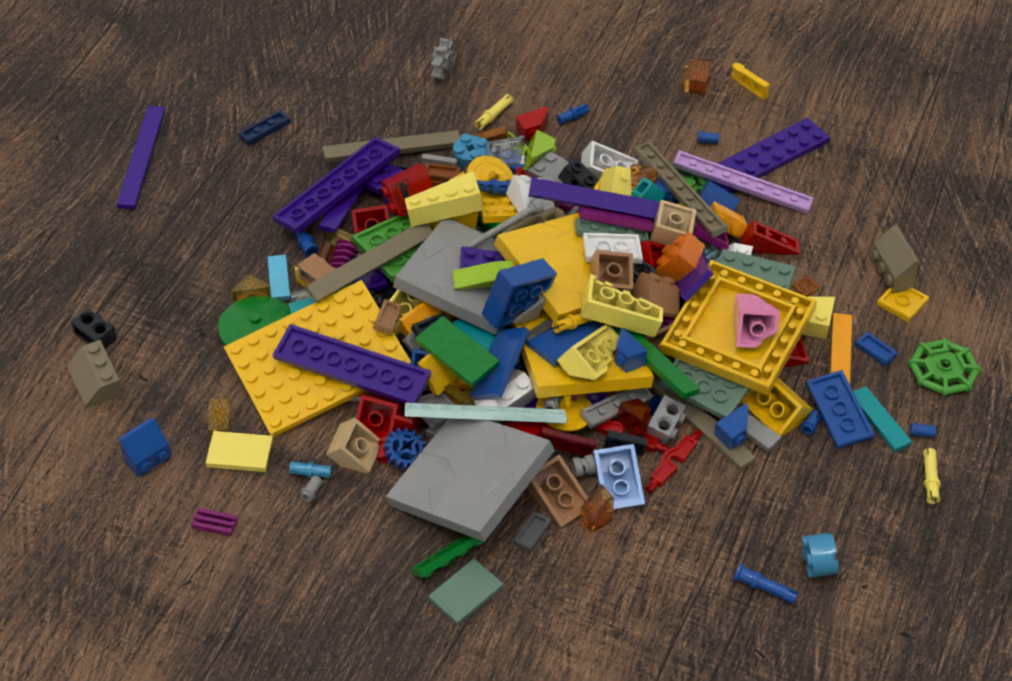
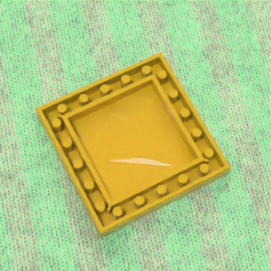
[494,213,637,321]
[660,260,817,396]
[511,308,654,398]

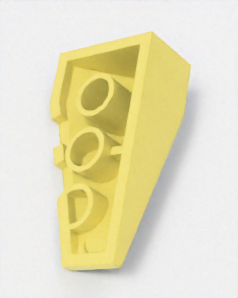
[557,324,619,380]

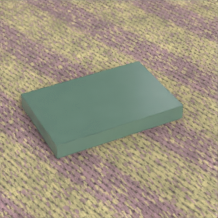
[428,559,504,626]

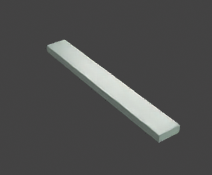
[405,403,567,423]

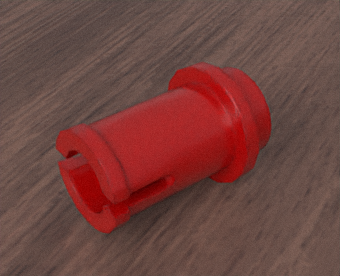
[377,437,390,464]

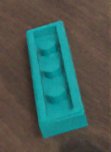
[854,386,912,453]

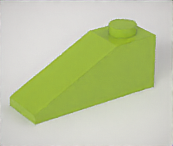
[523,130,556,171]
[452,261,513,290]

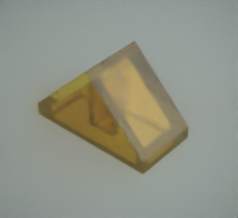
[232,273,271,303]

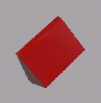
[351,205,389,235]

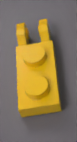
[731,63,770,100]

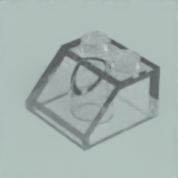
[485,135,525,166]

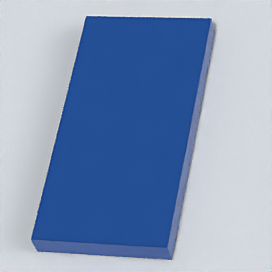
[527,321,603,367]
[470,327,529,400]
[805,370,875,449]

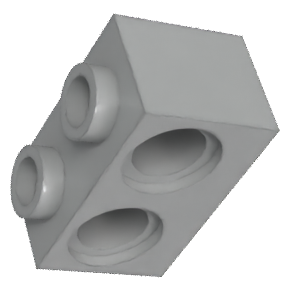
[645,395,686,445]

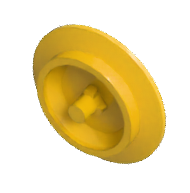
[466,155,513,200]
[536,394,592,432]

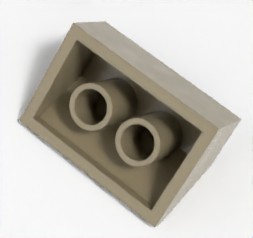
[871,225,919,293]
[66,340,123,408]

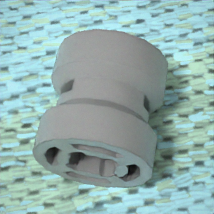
[571,454,596,478]

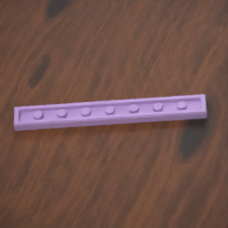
[673,150,814,214]

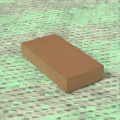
[372,299,402,336]

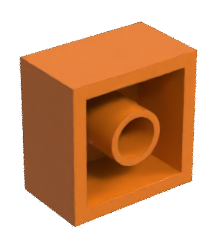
[655,231,705,283]

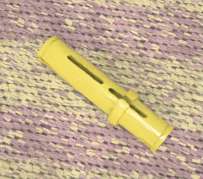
[474,94,514,130]
[923,448,941,504]

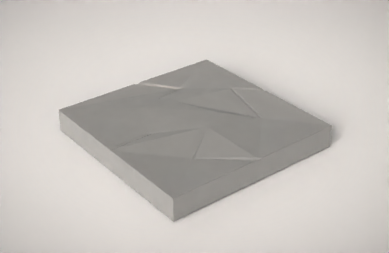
[393,218,501,335]
[385,418,555,542]

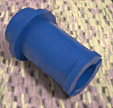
[697,130,719,144]
[801,410,822,435]
[909,422,936,438]

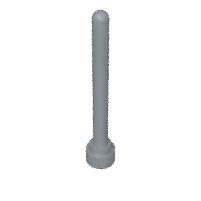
[466,198,544,248]

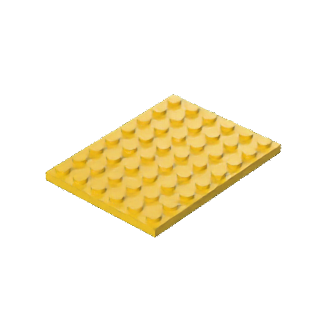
[224,280,411,438]

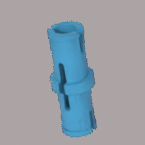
[289,461,332,479]

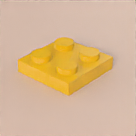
[479,197,518,223]

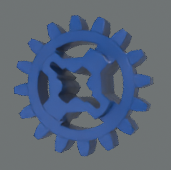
[382,428,426,471]

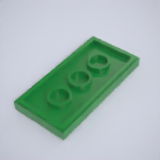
[415,316,500,387]

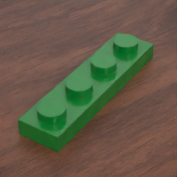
[410,535,490,578]

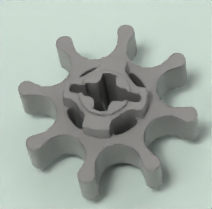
[431,38,453,80]

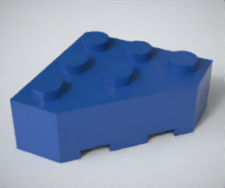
[482,258,557,329]

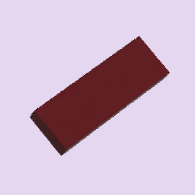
[535,427,597,456]

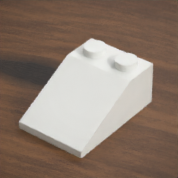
[581,141,638,184]
[506,175,555,219]

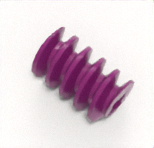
[330,239,358,268]

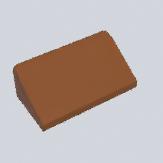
[473,126,509,146]

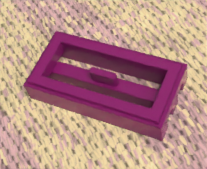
[191,508,238,536]

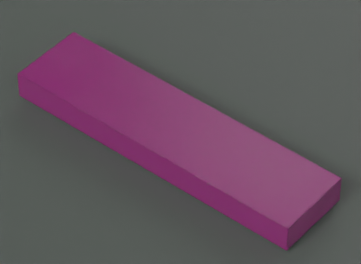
[578,206,653,232]

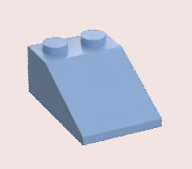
[592,444,645,511]

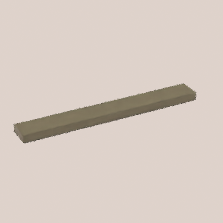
[322,130,461,163]
[634,141,728,238]
[305,224,432,303]
[651,372,756,471]

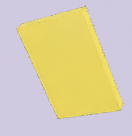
[206,431,273,472]

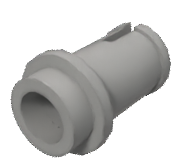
[544,396,563,409]
[300,476,323,502]

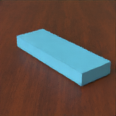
[268,255,290,301]

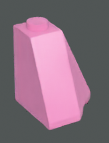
[734,293,780,348]

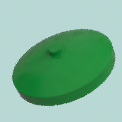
[218,296,291,346]

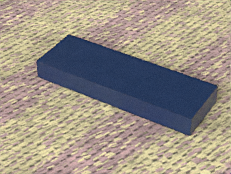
[238,110,291,146]

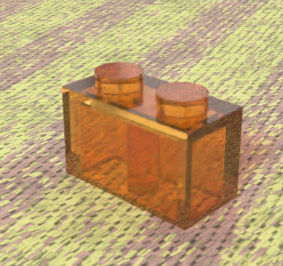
[682,57,711,95]

